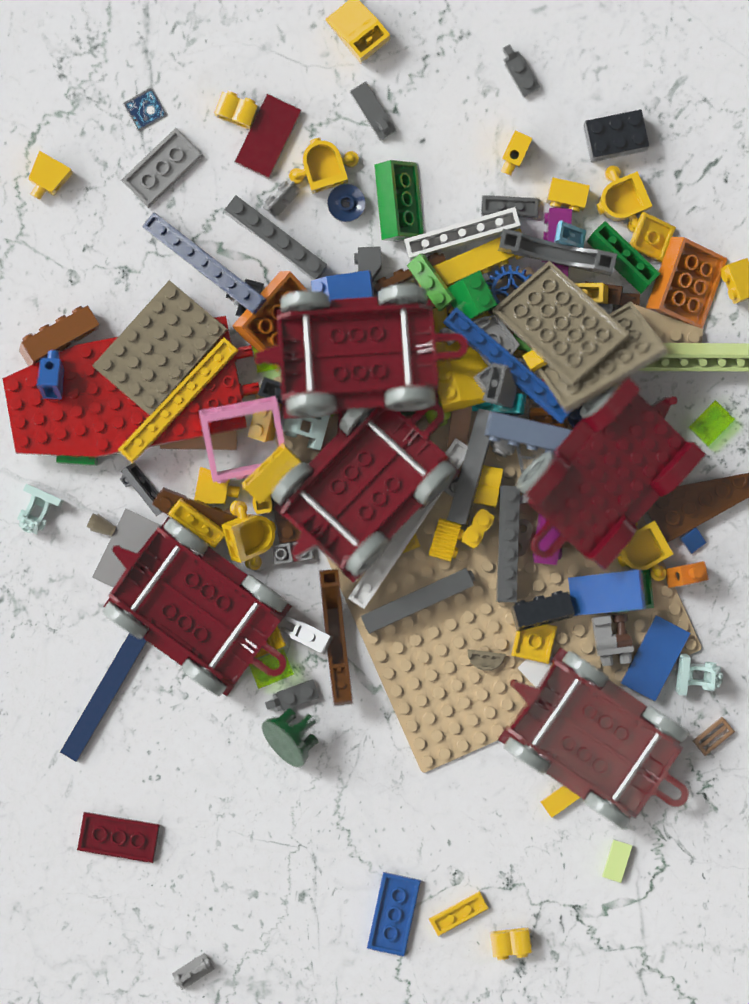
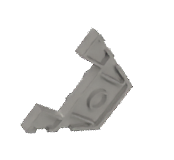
[439,314,519,392]

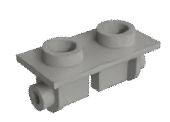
[263,180,300,217]
[172,953,214,990]

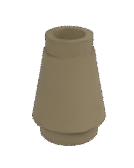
[86,513,116,537]

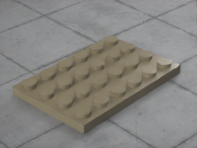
[493,261,630,387]
[92,280,228,415]
[537,302,668,413]

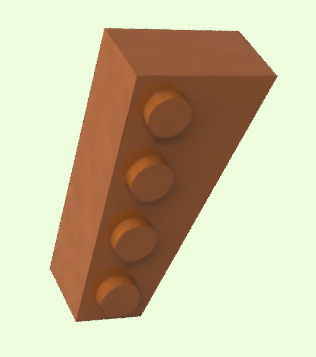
[19,305,100,366]

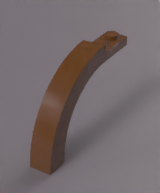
[319,569,353,706]

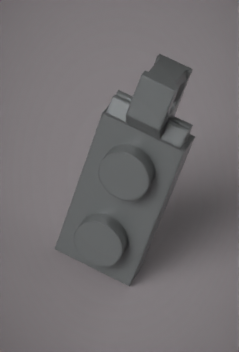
[502,44,540,98]
[265,679,319,711]

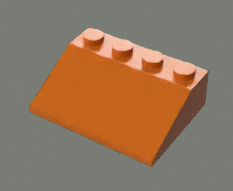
[646,237,728,329]
[232,271,308,367]

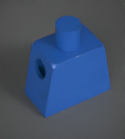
[37,350,64,399]

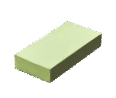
[602,839,632,883]

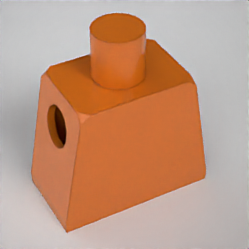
[665,561,708,588]

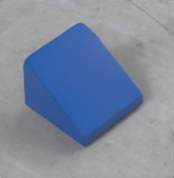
[680,527,706,554]

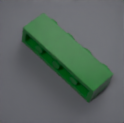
[586,221,661,294]

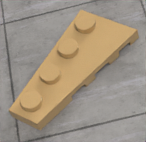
[633,304,703,343]

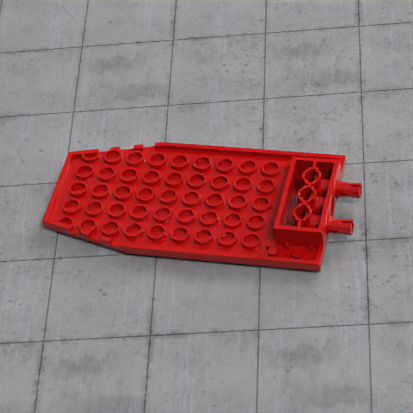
[2,316,260,458]

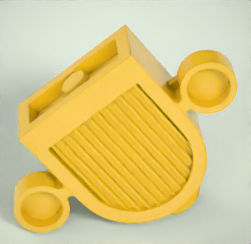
[289,138,359,194]
[596,165,652,233]
[222,500,276,570]
[617,521,673,581]

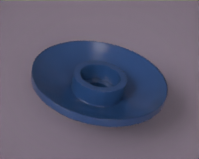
[327,184,365,222]

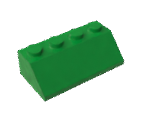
[374,160,424,241]

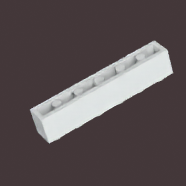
[404,207,520,261]

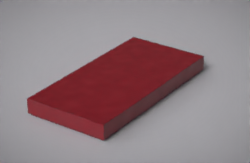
[234,94,302,179]
[77,812,160,863]

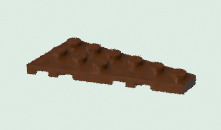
[647,473,749,543]

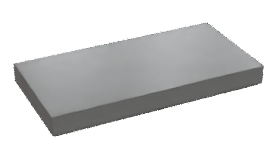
[121,128,203,208]
[92,508,160,588]

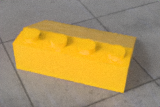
[435,331,488,413]

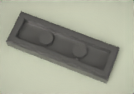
[481,195,539,218]

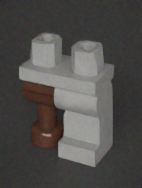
[591,614,634,666]

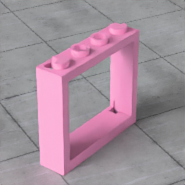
[199,396,285,483]

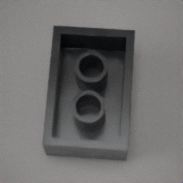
[583,109,649,162]

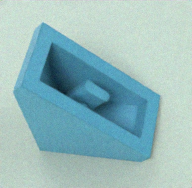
[554,221,586,248]

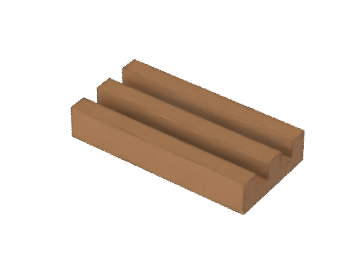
[692,717,735,756]

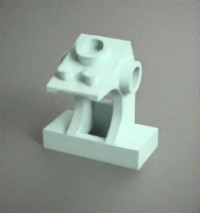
[281,415,330,450]
[17,484,64,534]
[675,653,723,696]

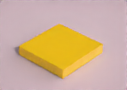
[629,212,676,262]
[511,624,557,664]

